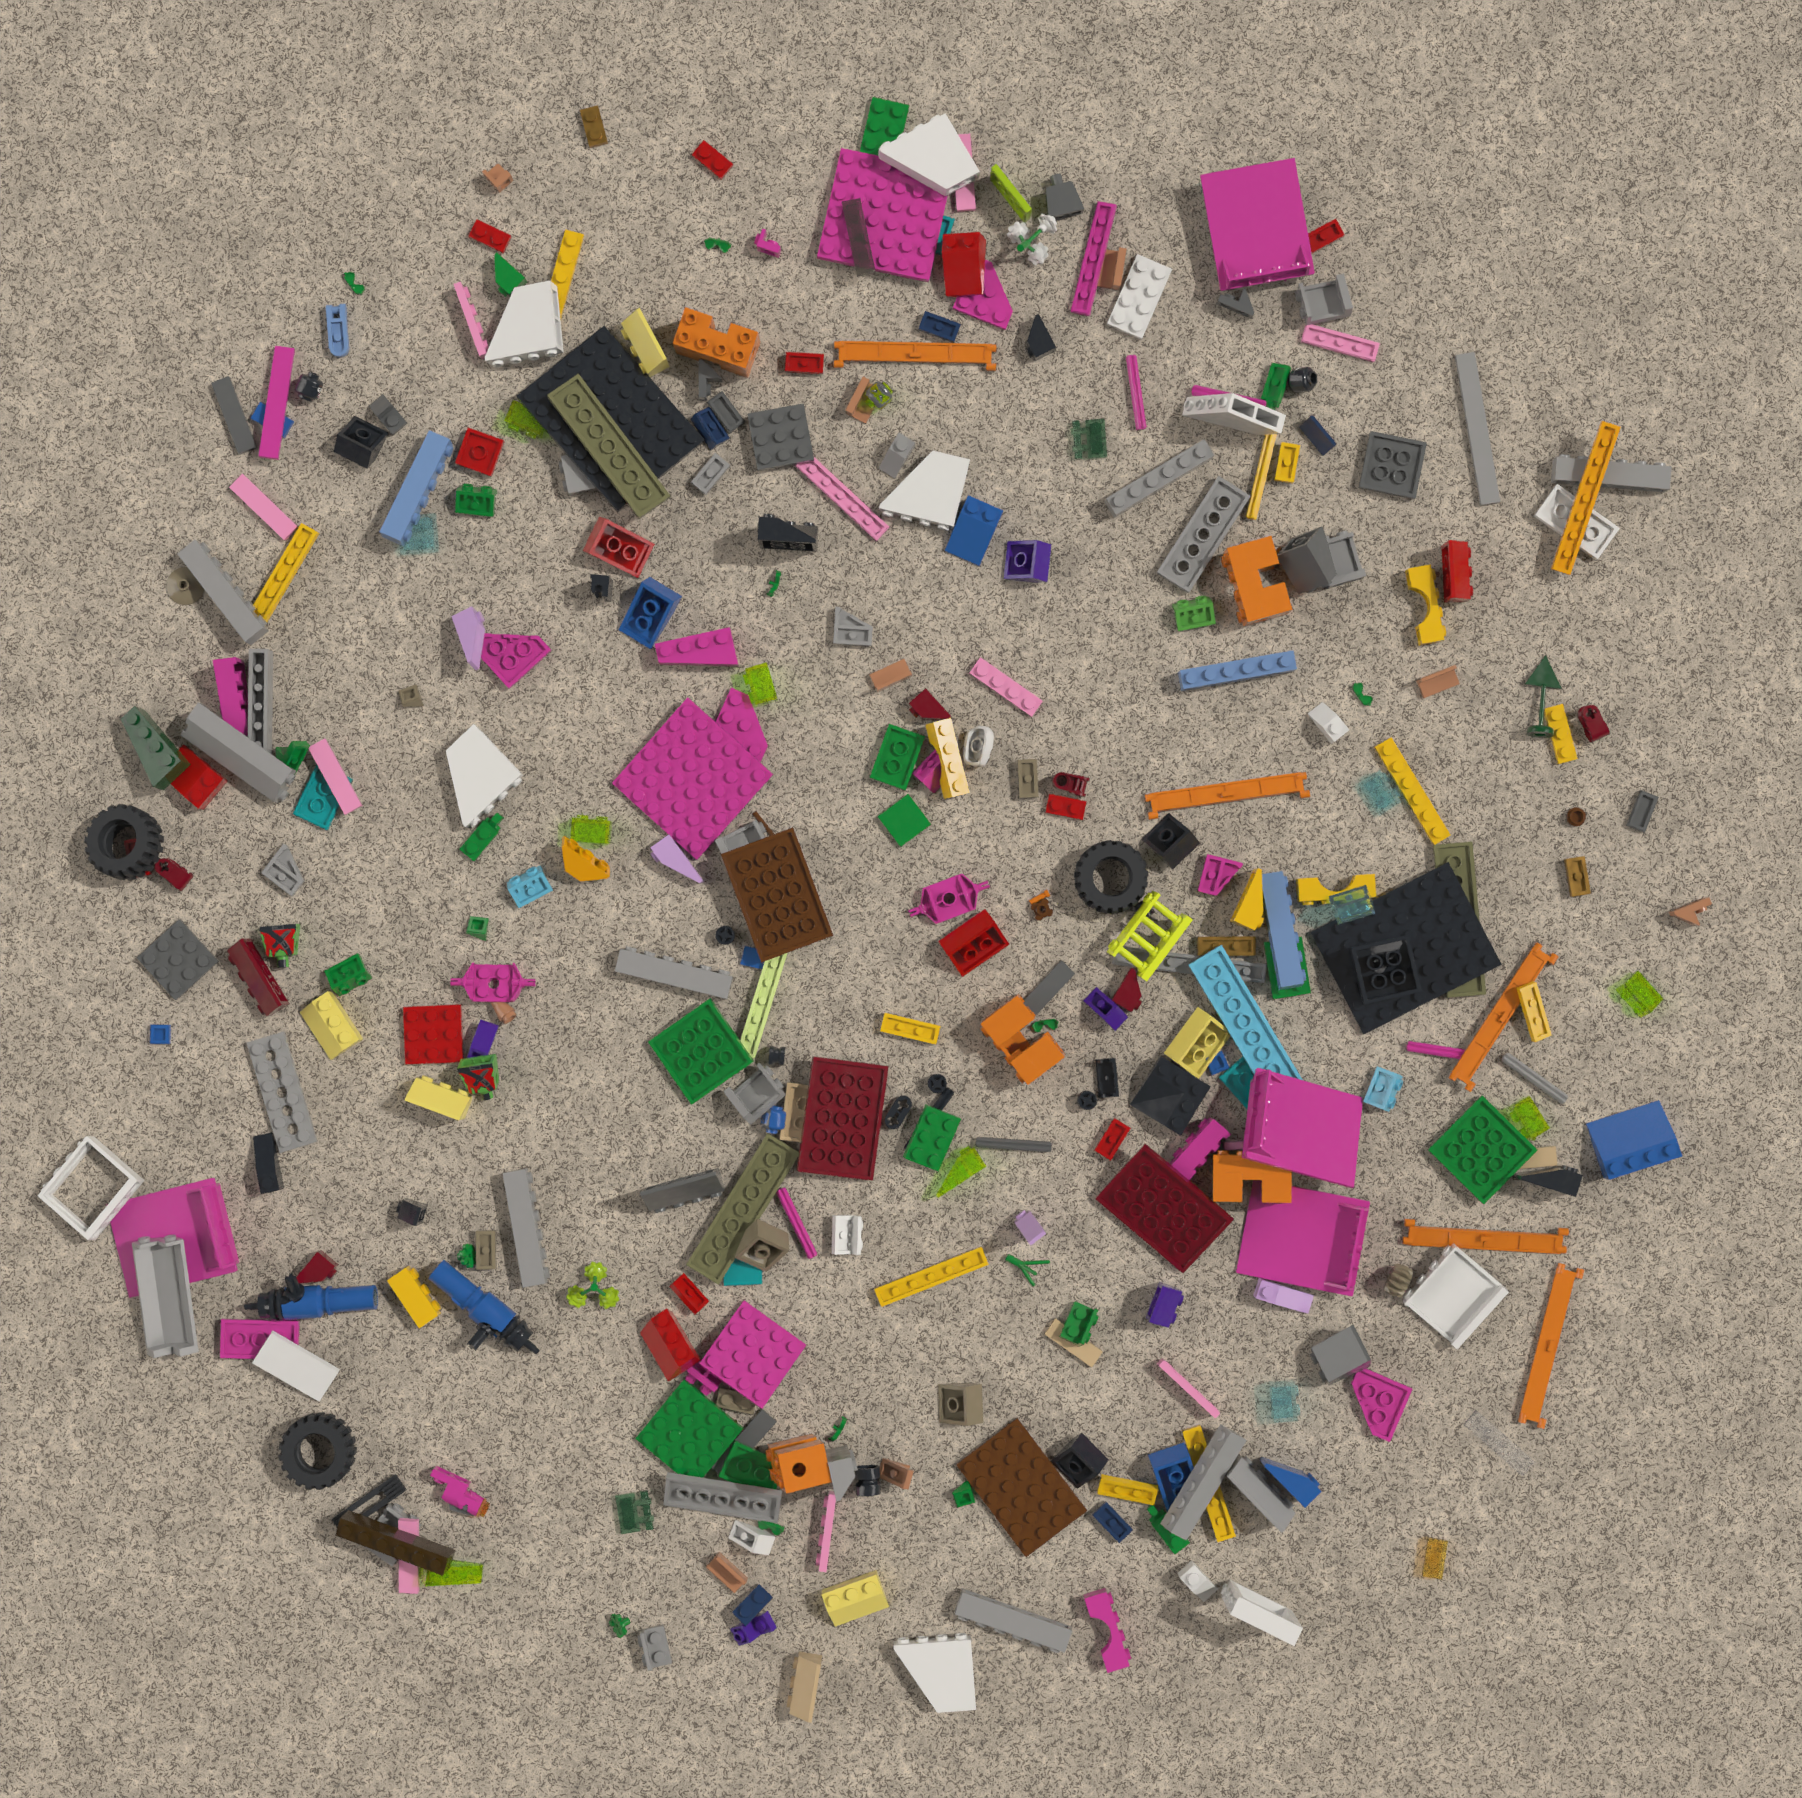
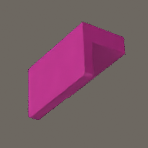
[912,749,942,793]

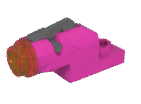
[430,1466,491,1517]

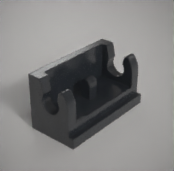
[590,574,613,602]
[1095,1058,1119,1098]

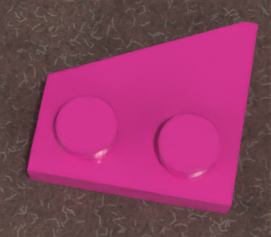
[1197,854,1243,896]

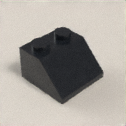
[333,416,389,469]
[1142,813,1200,870]
[1051,1432,1109,1489]

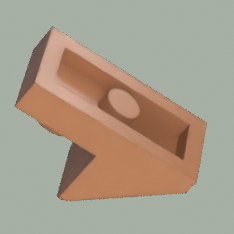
[1669,897,1712,926]
[880,1458,914,1490]

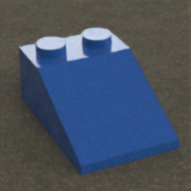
[945,495,1003,566]
[619,577,682,649]
[1148,1442,1194,1512]
[1259,1457,1322,1508]

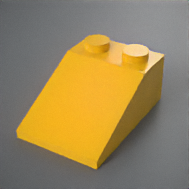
[1230,868,1264,931]

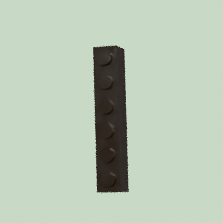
[335,1510,455,1576]

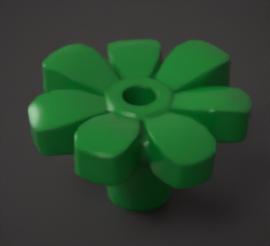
[457,1244,476,1268]
[609,1613,630,1638]

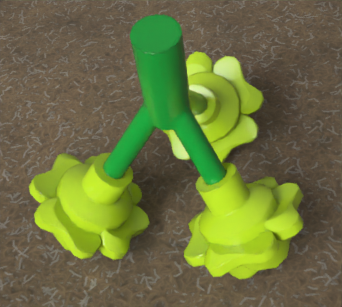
[566,1261,619,1309]

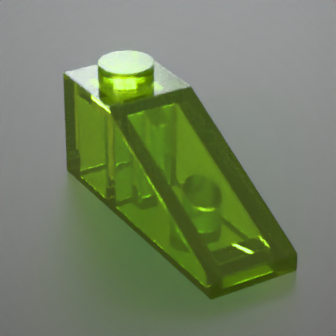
[936,1146,987,1198]
[419,1560,483,1587]

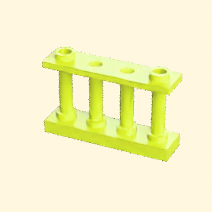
[1107,890,1192,982]

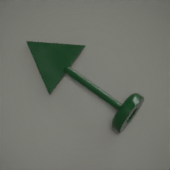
[1525,655,1562,738]

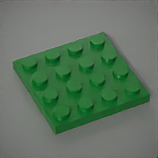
[648,998,754,1105]
[1427,1095,1538,1205]
[635,1379,744,1478]

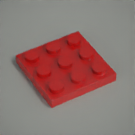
[403,1004,464,1064]

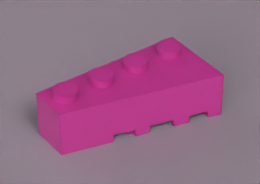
[655,627,739,667]
[213,657,248,737]
[1168,1117,1231,1180]

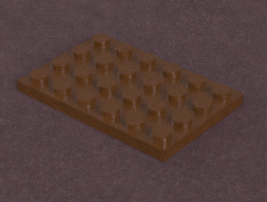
[721,827,834,963]
[956,1418,1087,1557]

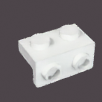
[832,1215,863,1255]

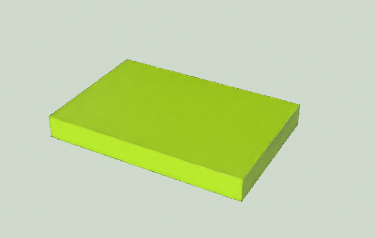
[990,164,1032,223]

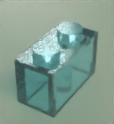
[1329,885,1375,925]
[1269,1380,1300,1423]

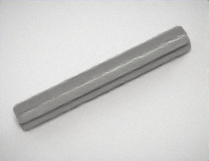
[1501,1053,1568,1104]

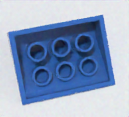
[1586,1100,1682,1180]

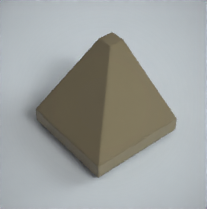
[399,684,424,707]

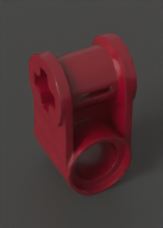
[1577,705,1610,743]
[1052,772,1090,797]
[155,858,194,891]

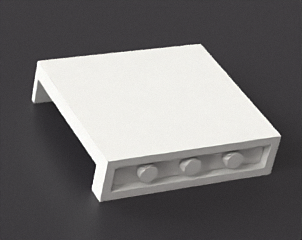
[1402,1243,1509,1349]

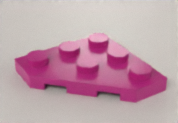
[953,260,1013,330]
[481,633,552,689]
[716,688,768,762]
[1351,1368,1413,1442]

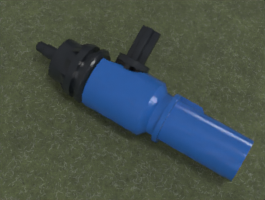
[428,1260,540,1354]
[244,1273,378,1321]

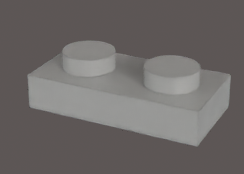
[691,453,730,495]

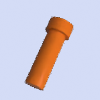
[1029,890,1050,905]

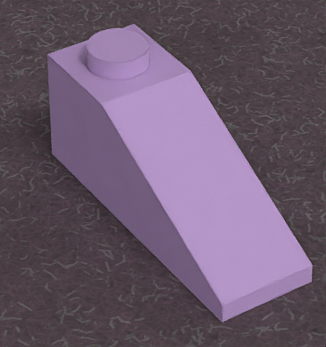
[452,606,485,670]
[650,834,704,884]
[1014,1210,1046,1245]
[1253,1278,1314,1314]

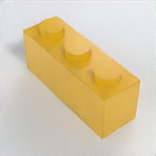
[387,1266,441,1328]

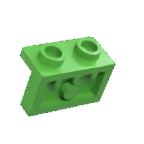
[1172,596,1216,631]

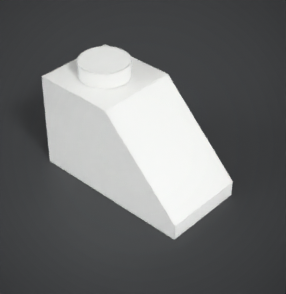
[1308,702,1349,744]
[729,1520,775,1555]
[1178,1560,1218,1602]

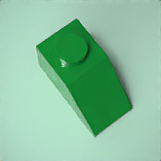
[494,252,527,297]

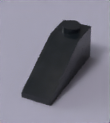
[253,1132,284,1194]

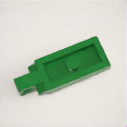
[1261,363,1291,410]
[459,813,504,862]
[1147,1505,1190,1555]

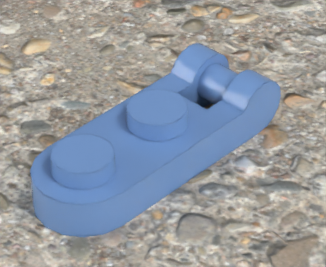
[326,304,349,358]

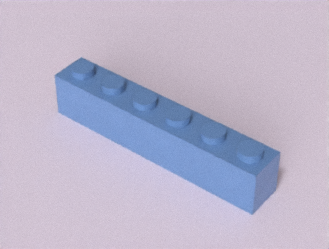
[379,430,453,546]
[1178,650,1297,691]
[1262,871,1306,990]

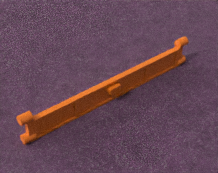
[834,341,996,371]
[1145,772,1310,820]
[1448,942,1558,1093]
[1402,1219,1569,1254]
[1518,1263,1584,1429]

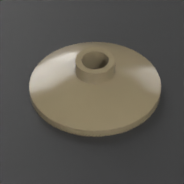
[166,567,204,605]

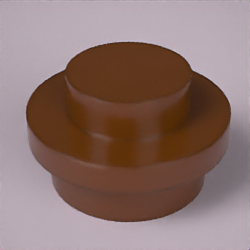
[1566,807,1586,826]

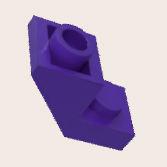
[467,1019,499,1058]
[730,1611,777,1646]

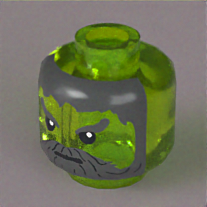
[865,381,893,410]

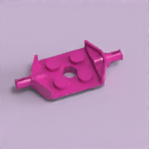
[908,874,990,924]
[450,962,536,1002]

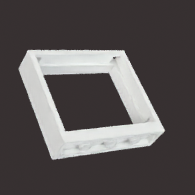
[38,1136,144,1240]
[1220,1580,1303,1646]

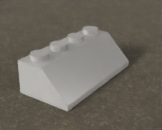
[825,1445,858,1501]
[1226,1454,1295,1533]

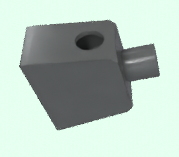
[1045,173,1084,221]

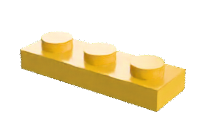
[1544,704,1578,764]
[1516,981,1552,1042]
[880,1013,941,1045]
[1097,1474,1158,1505]

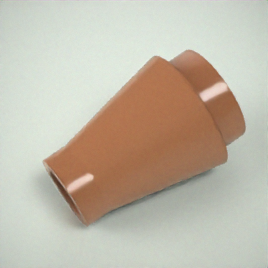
[490,1002,517,1024]

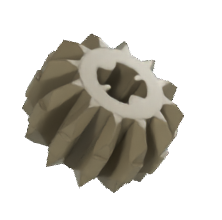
[1384,1263,1413,1298]

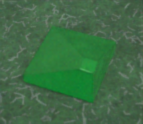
[466,916,489,941]
[952,1481,975,1508]

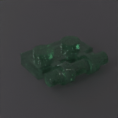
[1071,419,1107,460]
[615,1490,654,1534]

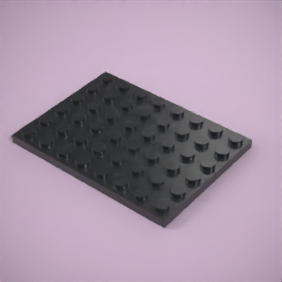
[517,326,705,513]
[1310,862,1502,1035]

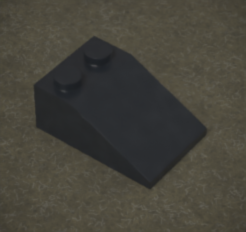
[1512,1165,1583,1197]

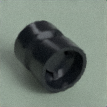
[855,1465,881,1496]

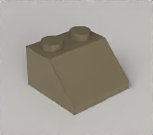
[735,1219,789,1272]
[938,1383,983,1426]

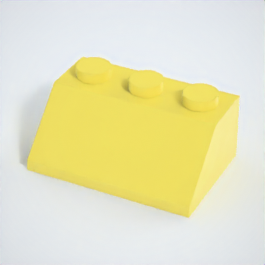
[620,308,670,377]
[300,991,363,1060]
[1164,1007,1230,1079]
[405,1075,473,1120]
[821,1570,889,1627]

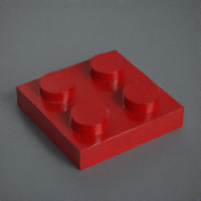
[455,427,505,477]

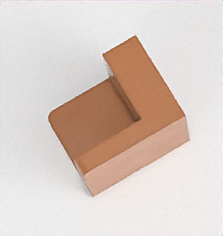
[482,164,514,193]

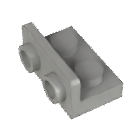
[638,1624,672,1671]

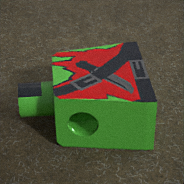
[259,924,300,968]
[457,1054,499,1100]

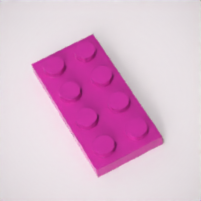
[220,1318,300,1359]

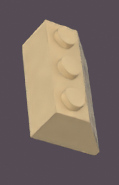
[786,1652,822,1723]

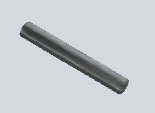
[976,1137,1052,1152]

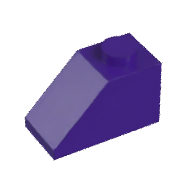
[1083,987,1128,1031]

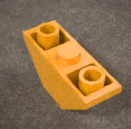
[562,836,610,881]

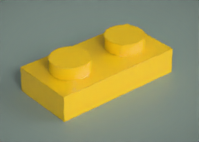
[1274,442,1300,484]

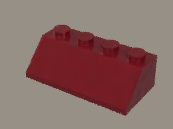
[227,938,290,1017]

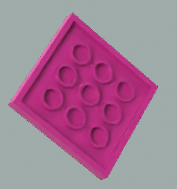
[699,1300,806,1409]

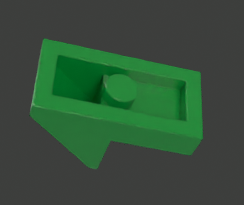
[275,741,310,775]

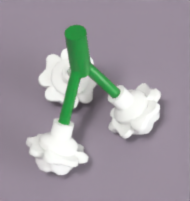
[1007,214,1057,265]

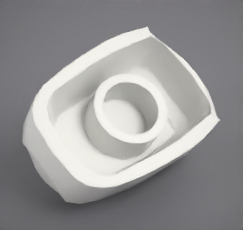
[963,726,994,767]

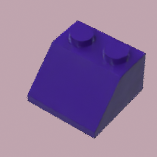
[1004,540,1052,583]
[1146,1281,1184,1328]

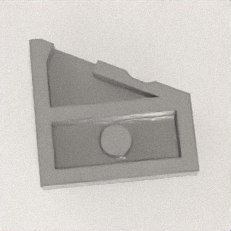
[833,607,873,646]
[261,844,305,896]

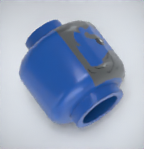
[760,1105,786,1134]

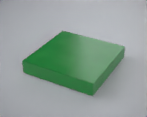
[878,794,931,847]

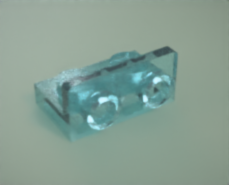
[1358,770,1401,816]

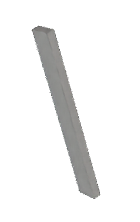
[1455,352,1500,506]
[1112,946,1267,983]

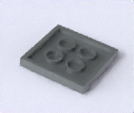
[747,403,814,471]
[1358,431,1427,499]
[137,919,219,1000]

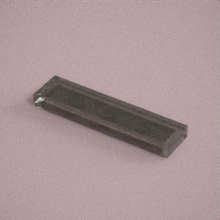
[842,198,876,277]

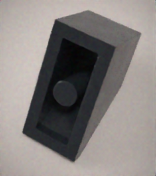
[1025,314,1056,361]
[396,1198,428,1226]

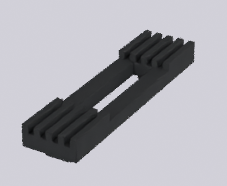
[331,1474,407,1528]

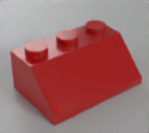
[1441,540,1473,603]
[938,909,1009,977]
[640,1308,701,1382]

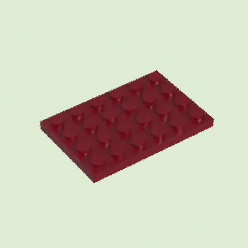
[797,1056,889,1181]
[1095,1143,1234,1273]

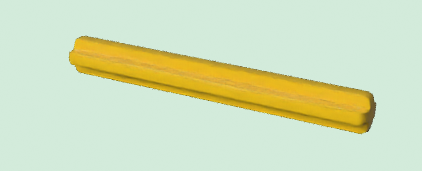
[1246,434,1277,520]

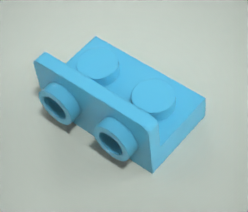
[507,866,553,908]
[1363,1066,1403,1112]

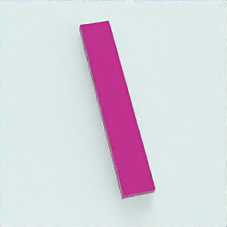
[1071,201,1117,317]
[258,346,295,460]

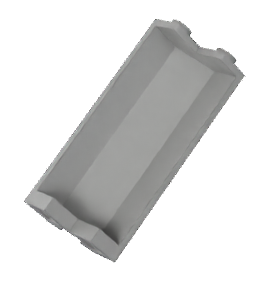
[181,702,296,803]
[132,1235,199,1358]

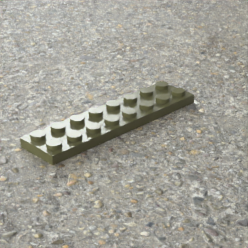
[547,374,670,519]
[1433,841,1486,998]
[686,1133,799,1285]

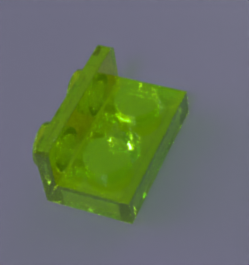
[1615,970,1663,1018]
[1509,1095,1550,1141]

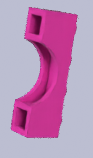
[1083,1588,1131,1673]

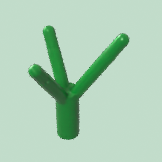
[1005,1254,1050,1287]

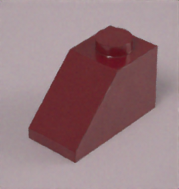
[908,688,952,720]
[1111,968,1142,1012]
[297,1250,339,1283]

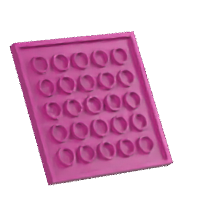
[817,148,948,283]
[612,697,774,860]

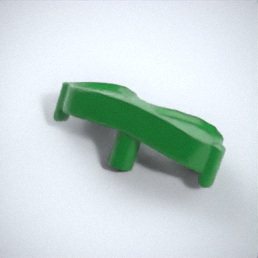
[704,237,732,253]
[344,272,365,295]
[767,570,781,597]
[1352,683,1373,706]
[1032,1019,1059,1033]
[828,1416,847,1442]
[758,1520,785,1535]

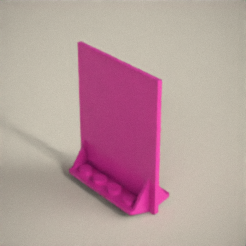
[1200,158,1315,291]
[1242,1068,1363,1188]
[106,1178,239,1298]
[1236,1180,1370,1296]

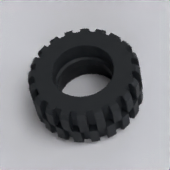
[84,804,164,880]
[1074,840,1149,914]
[278,1412,357,1490]

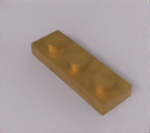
[1197,936,1256,956]

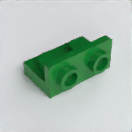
[455,483,497,517]
[324,953,372,996]
[1059,1301,1099,1347]

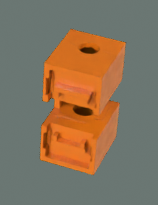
[673,307,760,378]
[1221,536,1292,627]
[980,993,1065,1085]
[1213,1150,1292,1203]
[765,1434,832,1494]

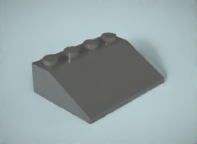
[640,1167,725,1213]

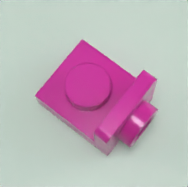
[754,228,781,258]

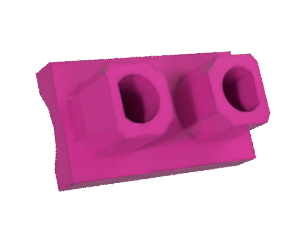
[685,1362,722,1396]

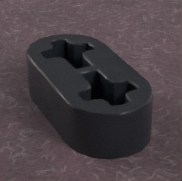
[885,1095,912,1129]

